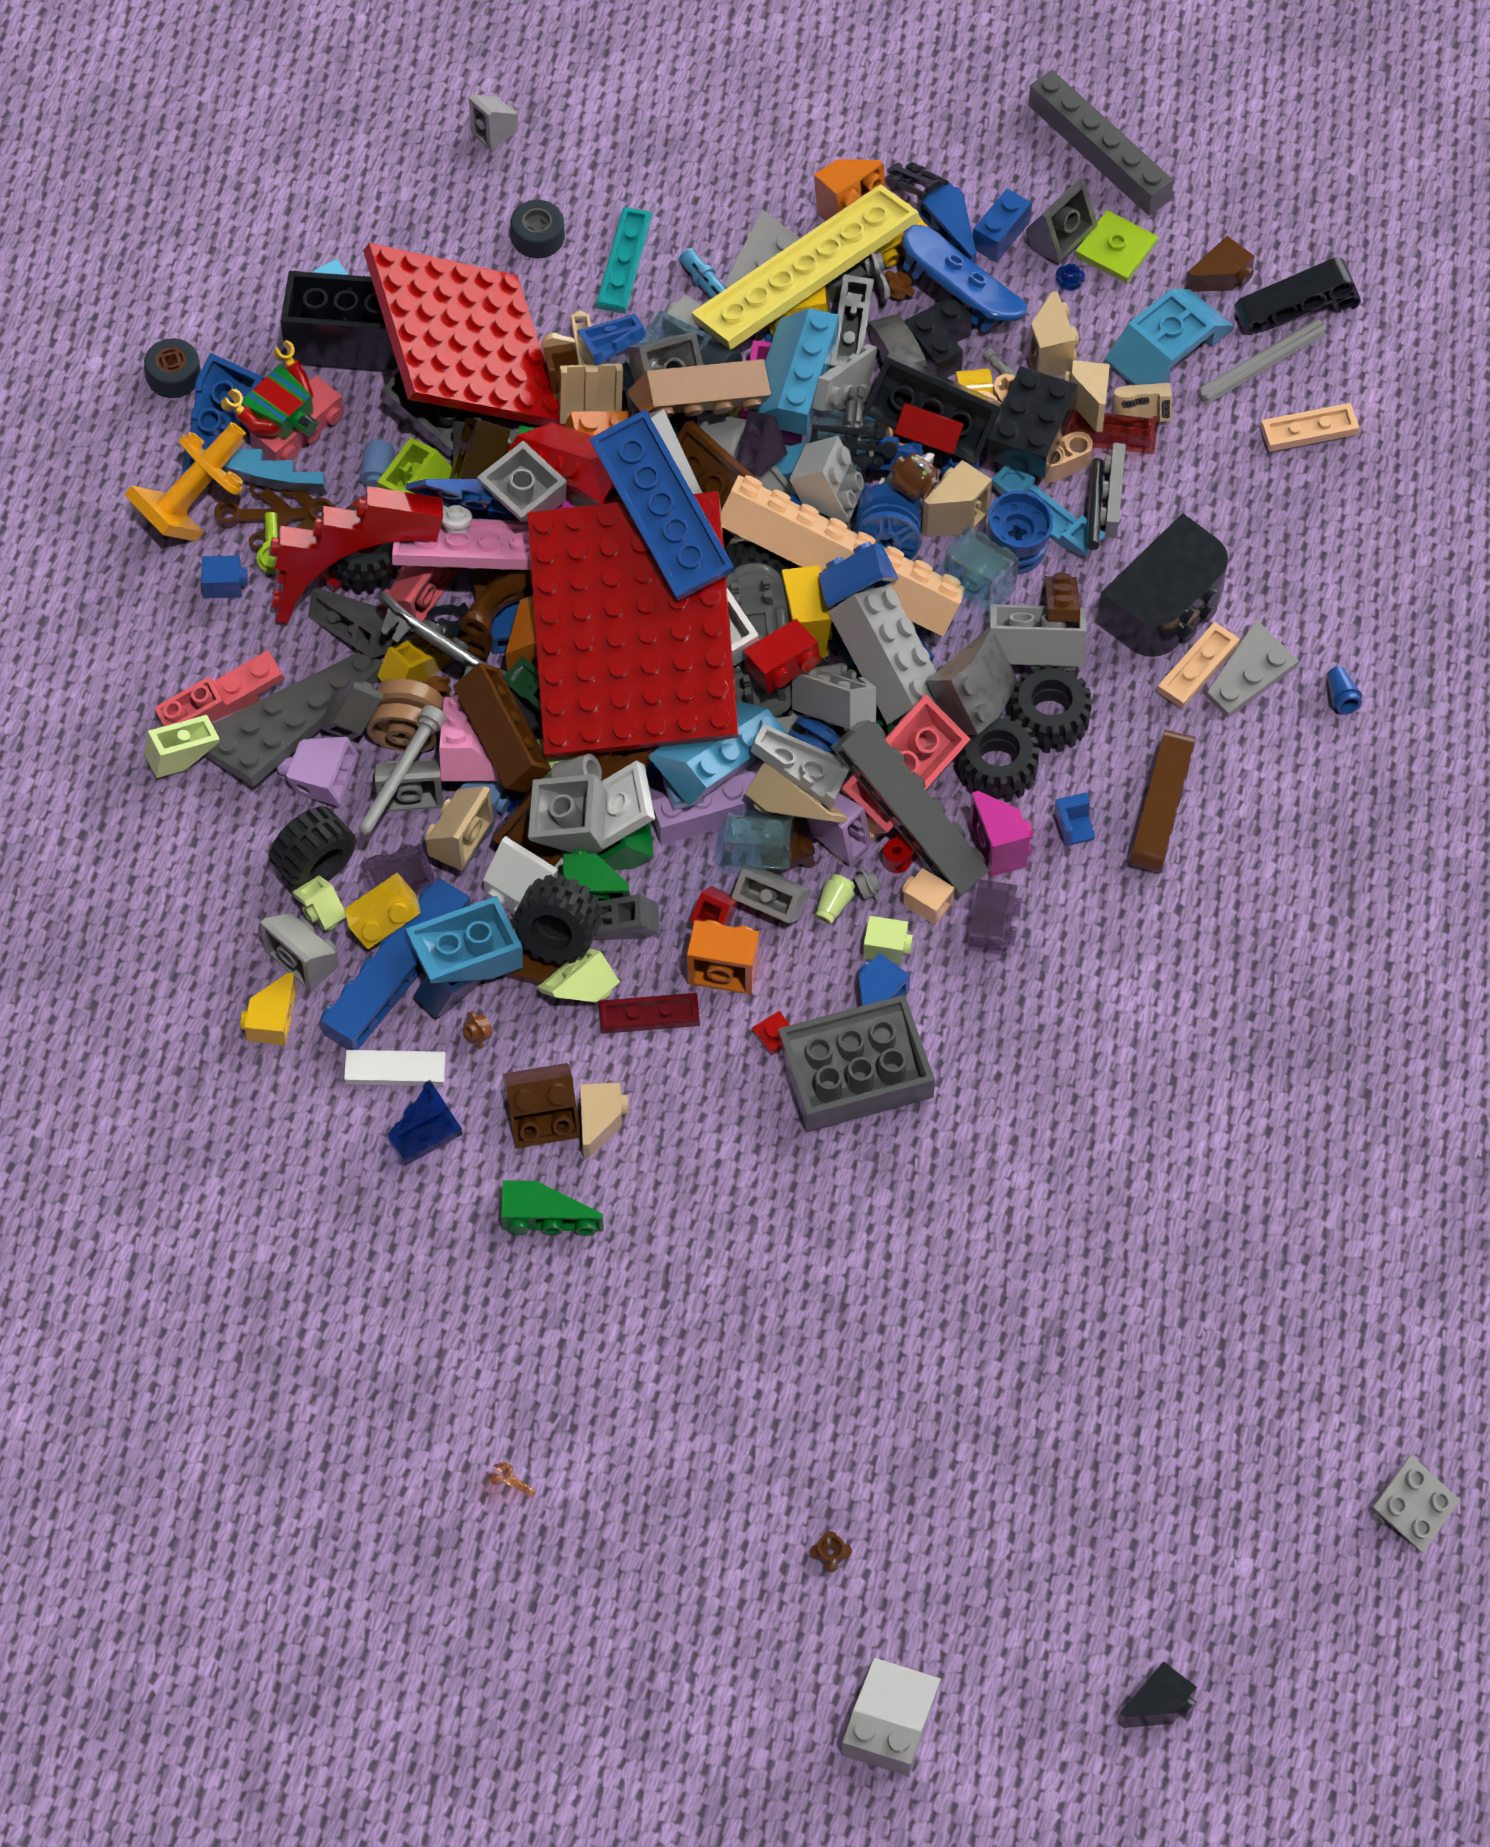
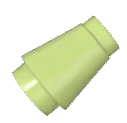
[815,874,855,925]

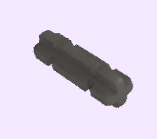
[843,386,866,443]

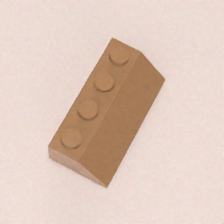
[628,359,771,418]

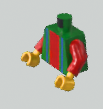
[221,340,318,439]

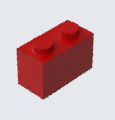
[743,618,821,694]

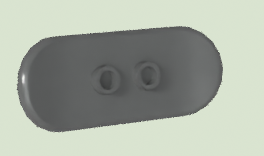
[726,563,792,718]
[378,591,507,677]

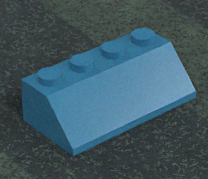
[747,308,839,436]
[648,701,787,806]

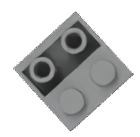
[790,436,864,523]

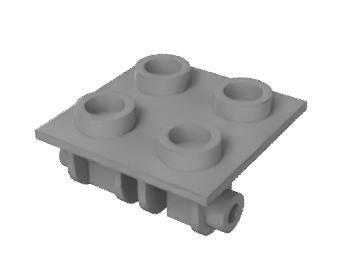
[1372,1455,1460,1553]

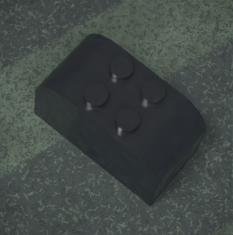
[280,271,398,371]
[1097,513,1228,657]

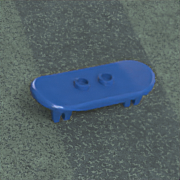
[902,225,1028,333]

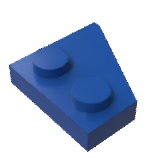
[577,314,646,366]

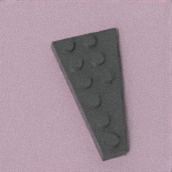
[204,651,383,787]

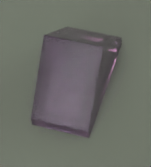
[736,411,788,477]

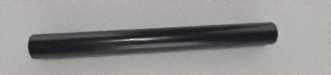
[1087,458,1103,550]

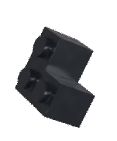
[904,295,972,378]

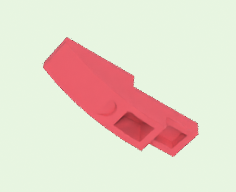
[154,650,285,726]

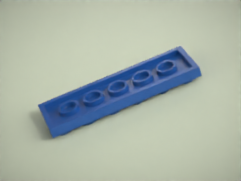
[589,409,735,601]

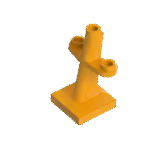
[124,422,246,541]

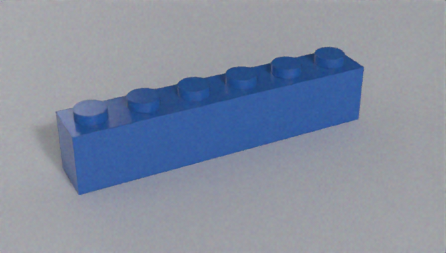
[321,877,471,1050]

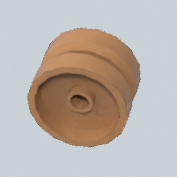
[367,678,443,753]

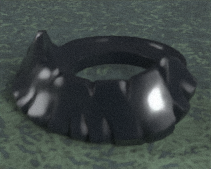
[427,602,469,639]

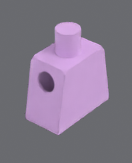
[277,737,359,806]
[808,793,872,865]

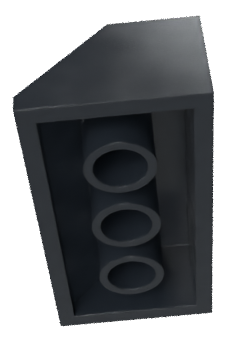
[862,353,1003,464]

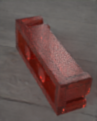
[1063,410,1159,454]

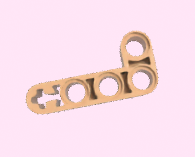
[993,374,1093,482]

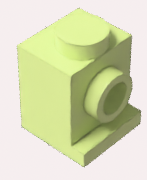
[292,875,346,931]

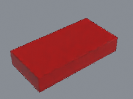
[894,403,964,454]

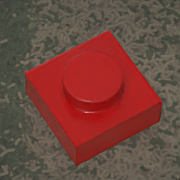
[752,1011,790,1056]

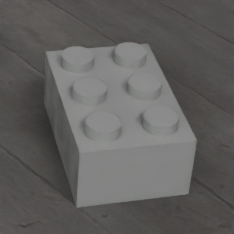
[989,604,1087,670]

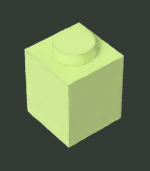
[863,916,913,964]

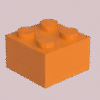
[687,920,759,995]

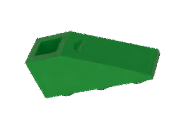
[501,1180,604,1236]

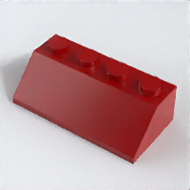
[507,422,613,504]

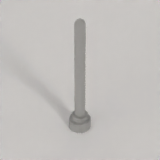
[359,705,446,835]

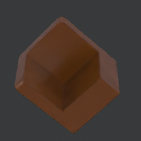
[543,343,576,394]

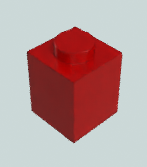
[689,886,739,926]

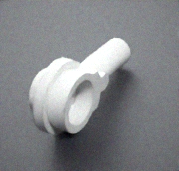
[441,505,472,534]

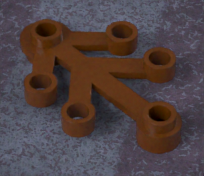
[214,483,336,553]

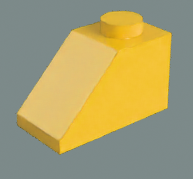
[240,973,297,1045]

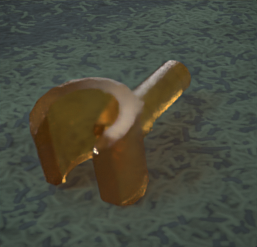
[487,1462,536,1497]

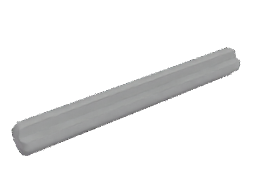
[1198,319,1326,404]

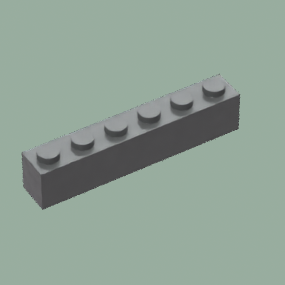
[1028,70,1174,216]
[831,720,990,896]

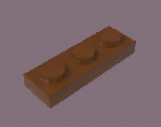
[1045,573,1080,622]

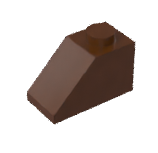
[1185,236,1255,292]

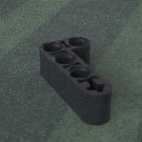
[1234,258,1361,335]

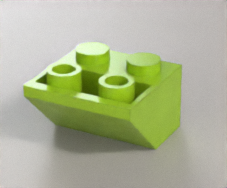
[377,437,452,493]

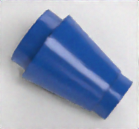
[1327,666,1362,714]

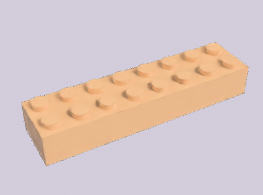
[721,475,965,637]

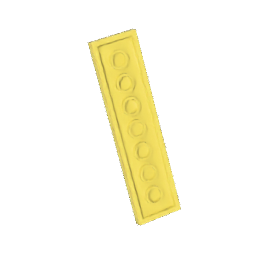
[691,184,920,350]

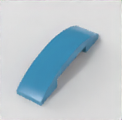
[992,465,1106,556]

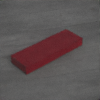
[599,993,700,1034]

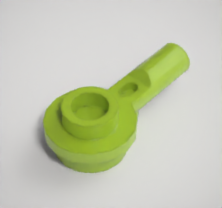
[256,512,278,574]

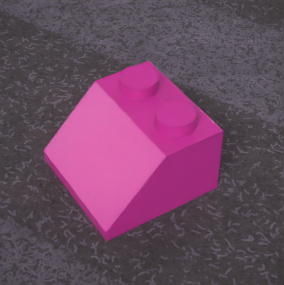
[969,791,1033,877]

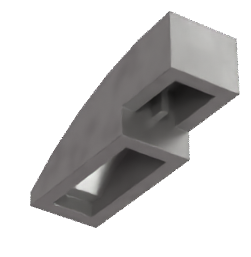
[868,314,927,367]

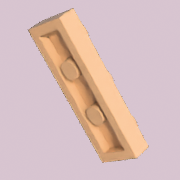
[1261,403,1359,452]
[1157,622,1240,709]

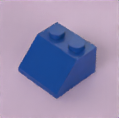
[819,541,899,608]

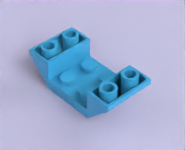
[1104,289,1234,385]

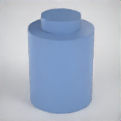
[360,440,395,488]

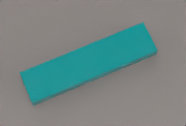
[596,207,652,314]

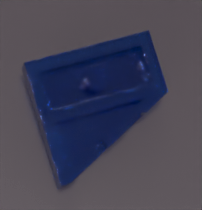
[387,1080,463,1166]

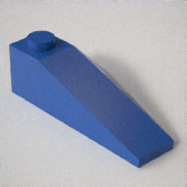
[181,353,264,487]
[405,479,520,521]

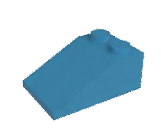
[405,896,523,983]

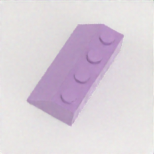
[649,759,764,846]

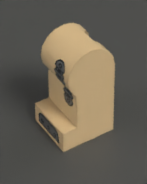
[1114,383,1172,422]

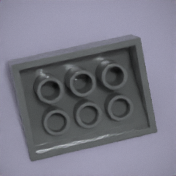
[778,995,935,1132]

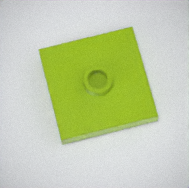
[1075,210,1158,284]

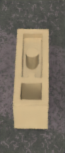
[1065,360,1110,432]
[745,762,848,823]

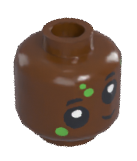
[890,453,939,501]

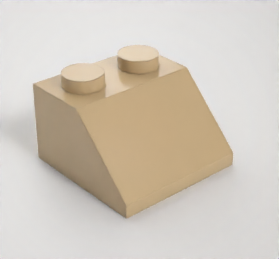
[424,786,494,871]

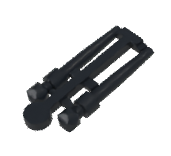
[885,162,949,198]
[810,424,898,468]

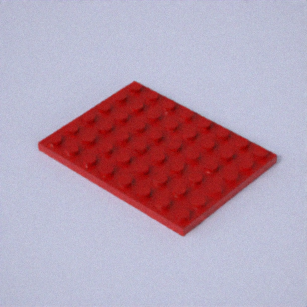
[527,491,739,759]

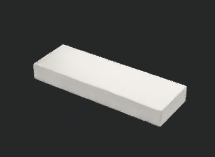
[344,1050,446,1086]

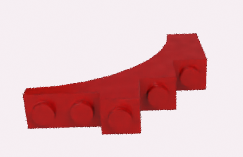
[269,486,443,623]

